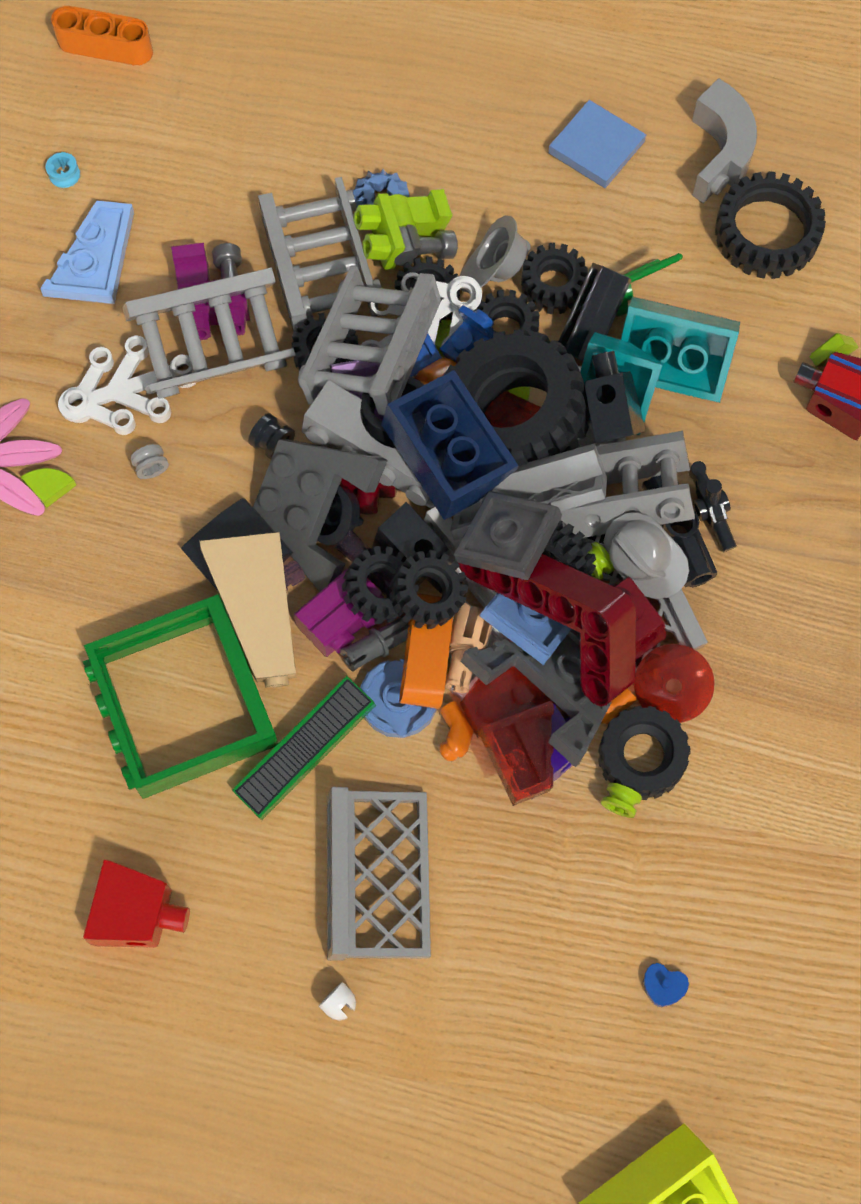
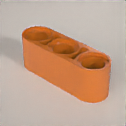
[51,6,153,65]
[399,593,453,709]

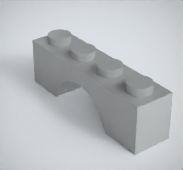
[301,380,435,509]

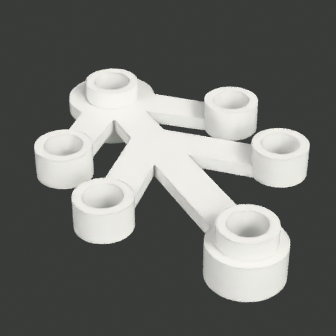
[361,272,482,376]
[58,336,197,435]

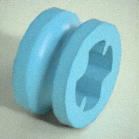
[45,152,80,188]

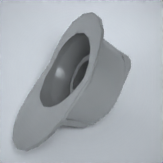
[460,215,530,293]
[604,512,689,599]

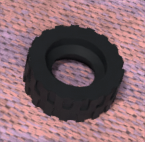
[598,706,691,800]

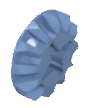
[353,169,409,209]

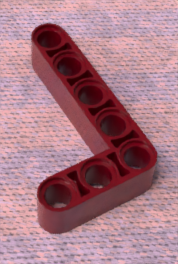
[458,554,636,707]

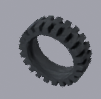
[715,171,826,279]

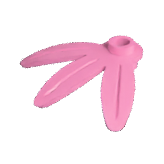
[0,399,62,516]

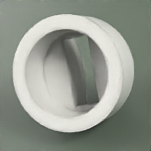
[318,982,356,1021]

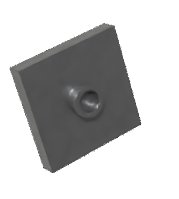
[454,491,562,580]

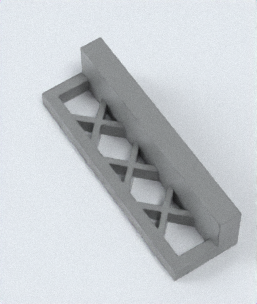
[450,443,607,541]

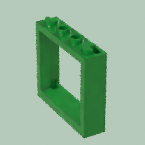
[83,594,278,799]

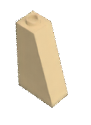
[200,532,296,688]

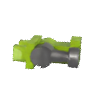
[353,189,458,270]

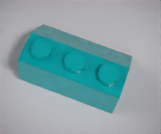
[621,297,740,403]

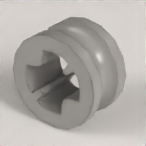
[130,444,169,479]

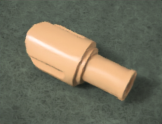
[445,602,492,693]

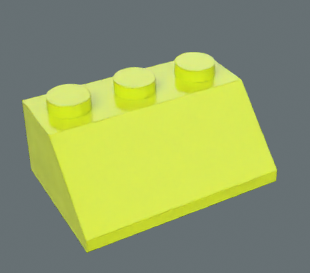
[579,1123,739,1204]

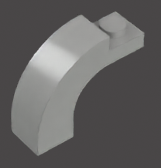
[692,78,757,203]

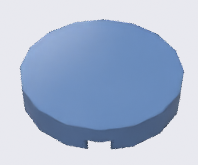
[360,659,437,738]

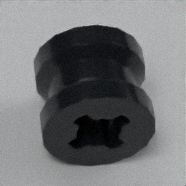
[248,413,295,459]

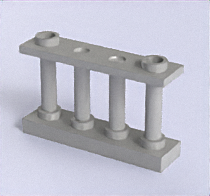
[258,177,381,332]
[298,266,441,415]
[122,267,295,399]
[560,431,695,538]

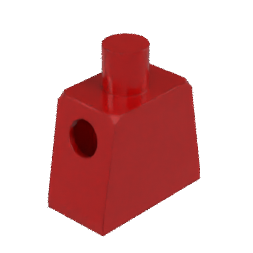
[83,860,190,948]

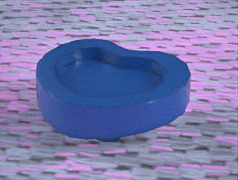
[643,963,689,1007]

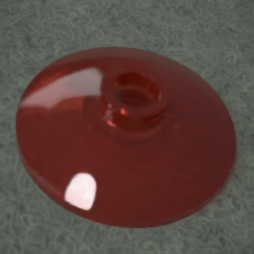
[634,644,715,723]

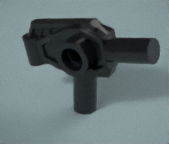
[689,461,737,552]

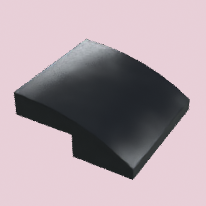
[181,498,293,592]

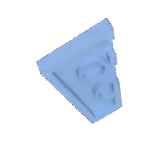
[40,200,134,304]

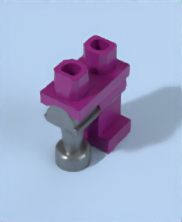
[171,242,250,340]

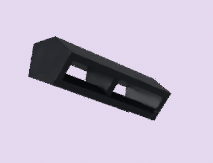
[558,263,632,361]

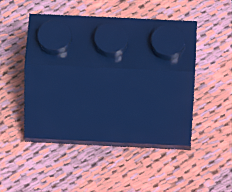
[382,370,519,520]

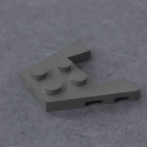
[253,439,388,592]
[460,629,613,767]

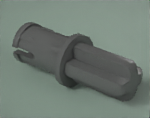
[340,616,409,671]

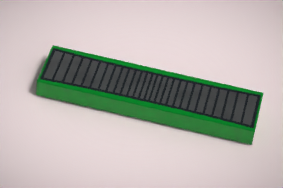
[232,676,376,820]

